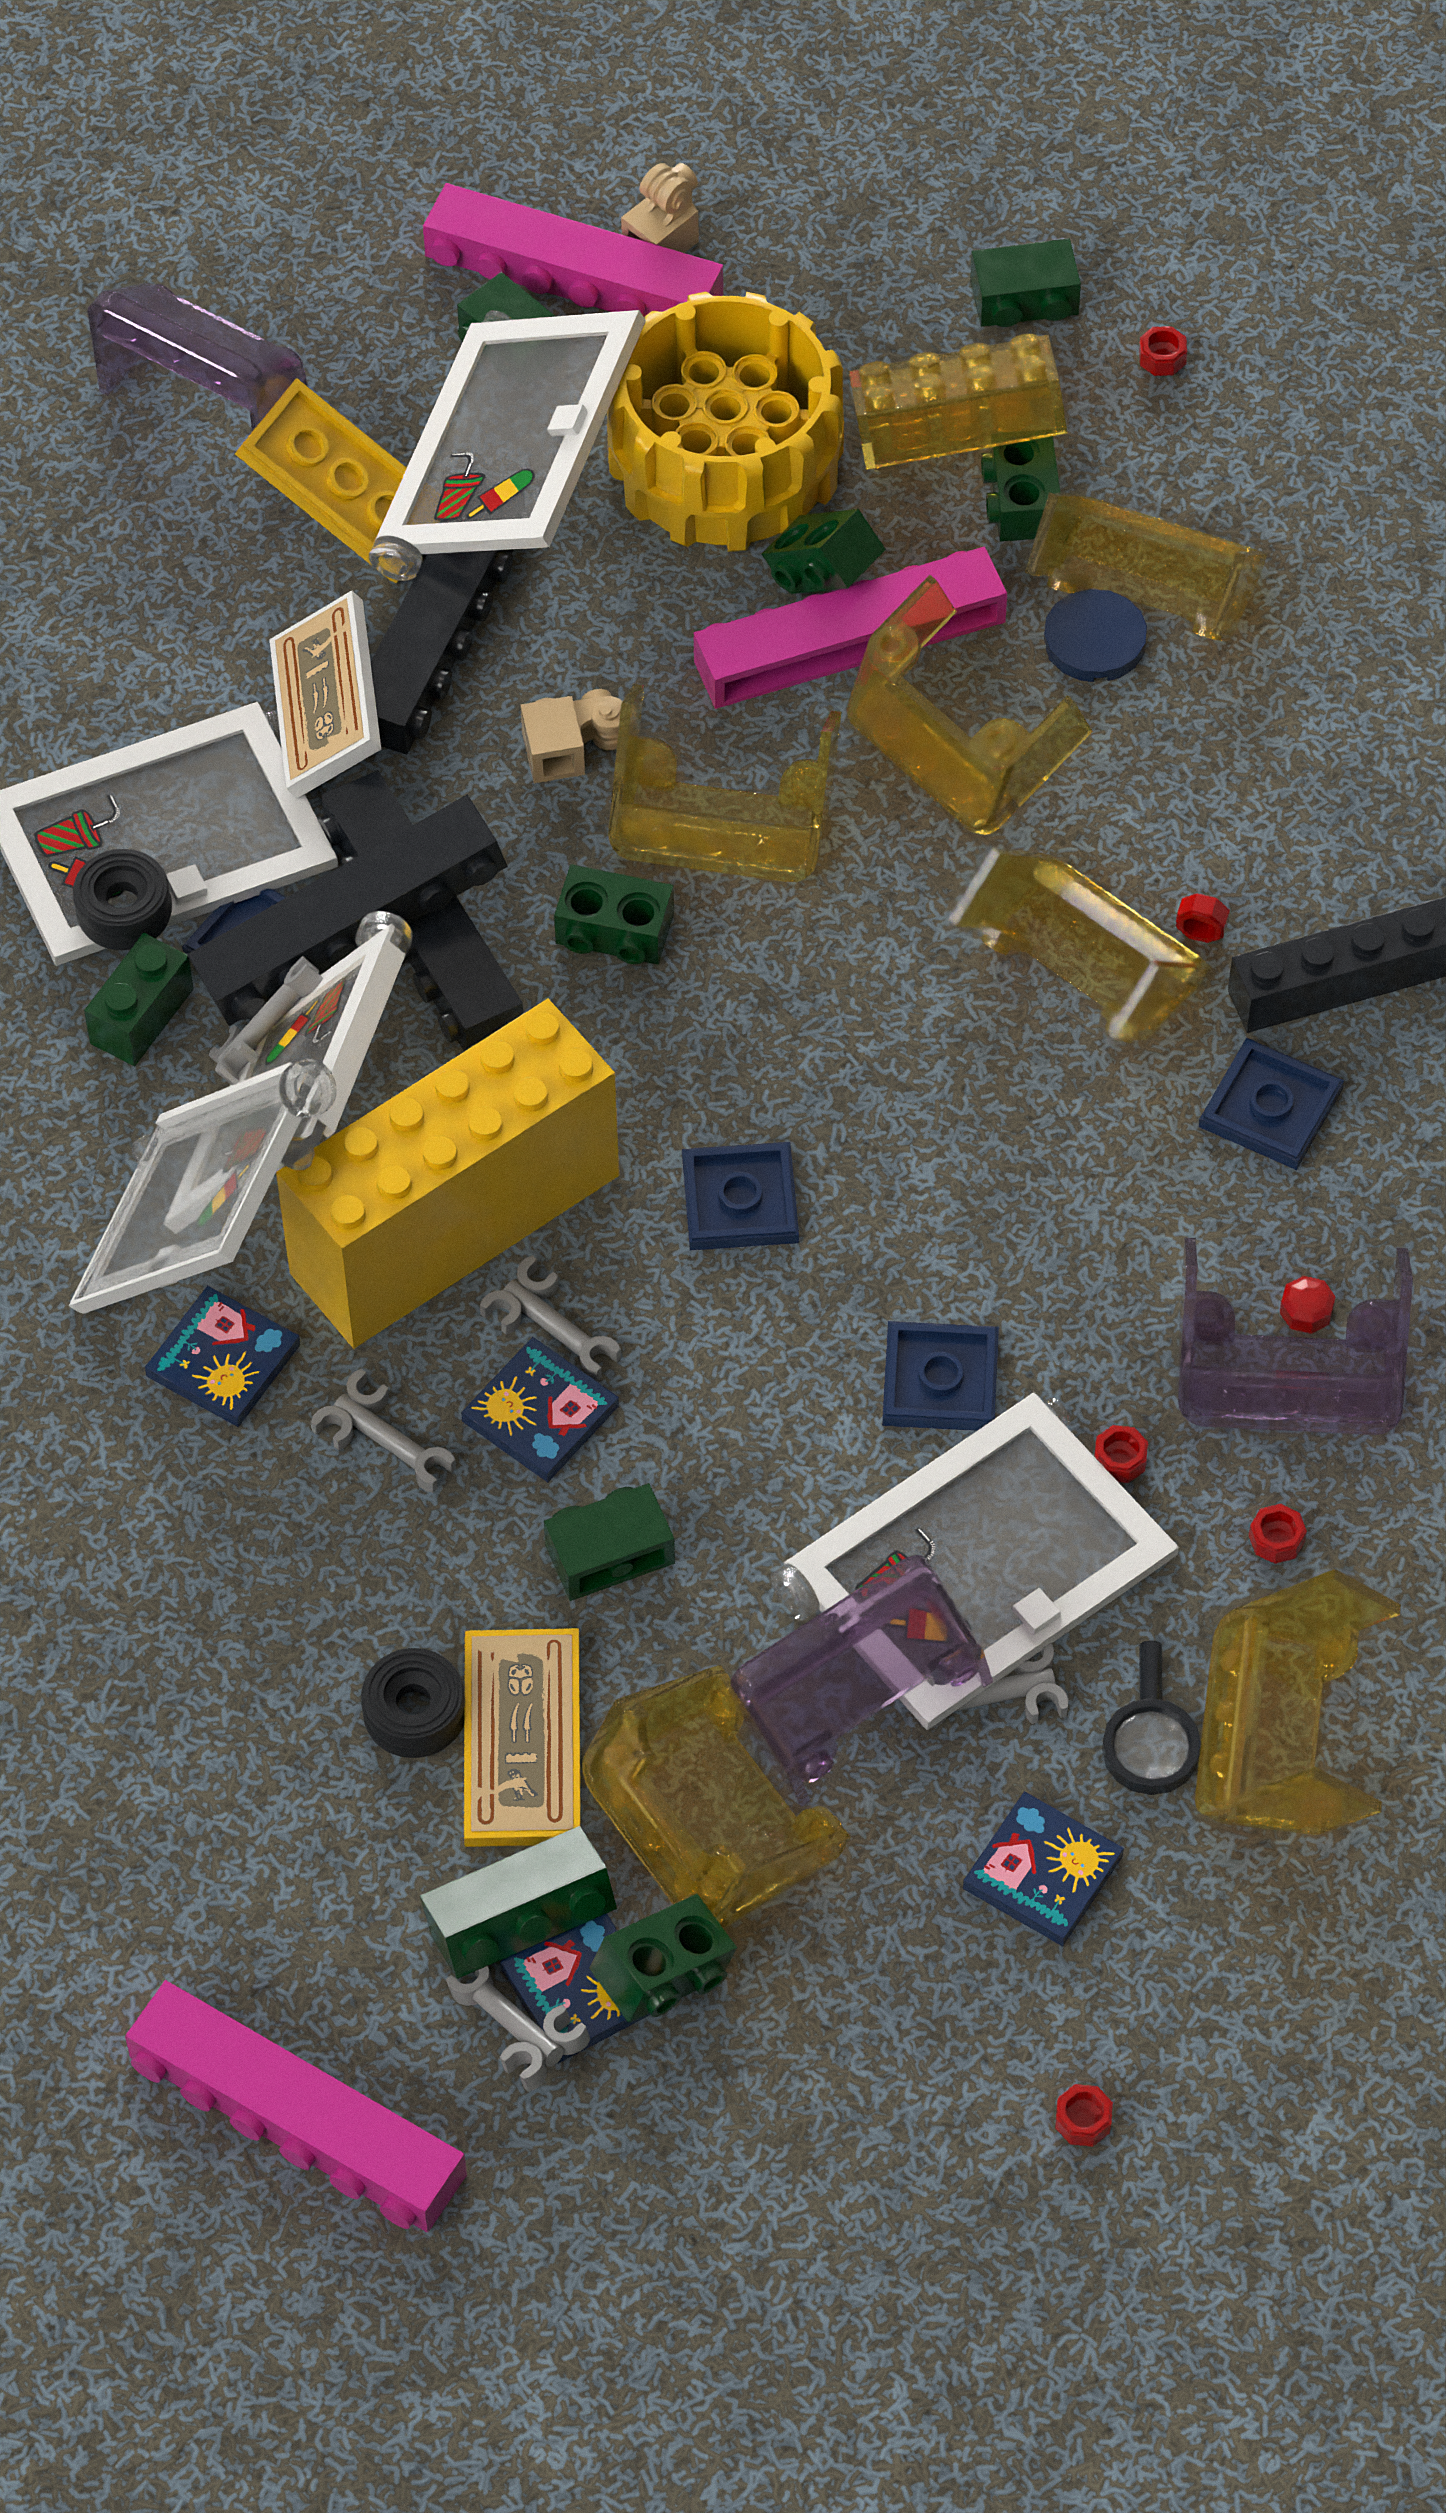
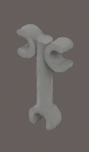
[209,956,323,1085]
[480,1255,621,1381]
[311,1369,456,1493]
[920,1643,1069,1728]
[446,1966,590,2092]

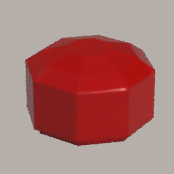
[1139,326,1187,376]
[1176,893,1230,943]
[1280,1276,1336,1334]
[1094,1425,1148,1483]
[1249,1504,1307,1564]
[1055,2084,1113,2147]

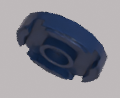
[1044,589,1147,682]

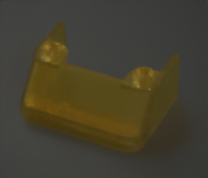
[1025,493,1267,641]
[847,575,1093,835]
[608,684,842,882]
[948,848,1211,1043]
[1195,1569,1401,1835]

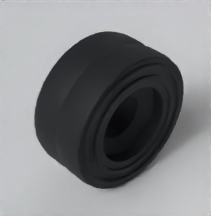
[73,849,172,950]
[361,1648,465,1758]

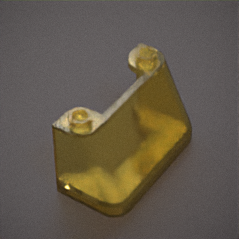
[582,1665,851,1929]

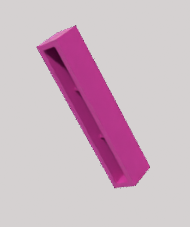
[423,183,723,317]
[694,546,1007,709]
[125,1980,467,2233]

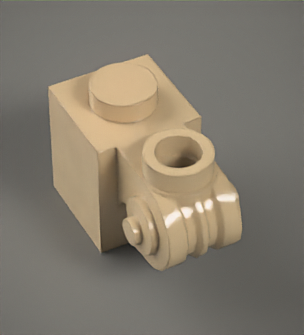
[621,163,699,253]
[520,689,628,783]

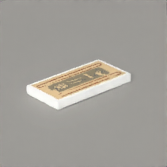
[269,591,381,798]

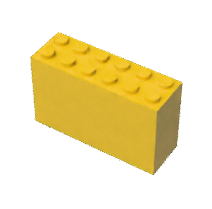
[276,998,619,1349]

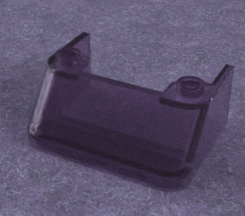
[87,283,307,431]
[1178,1237,1413,1435]
[730,1555,993,1807]

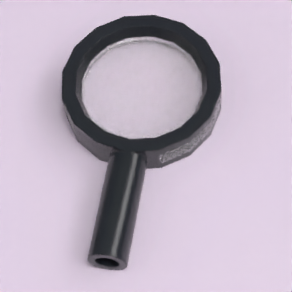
[1102,1640,1201,1795]

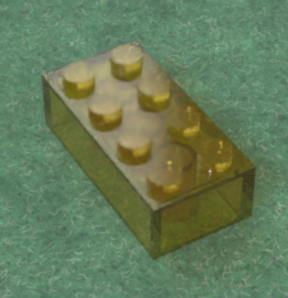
[848,334,1068,470]

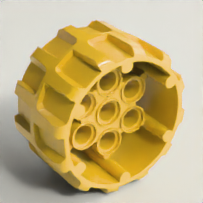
[607,292,844,552]

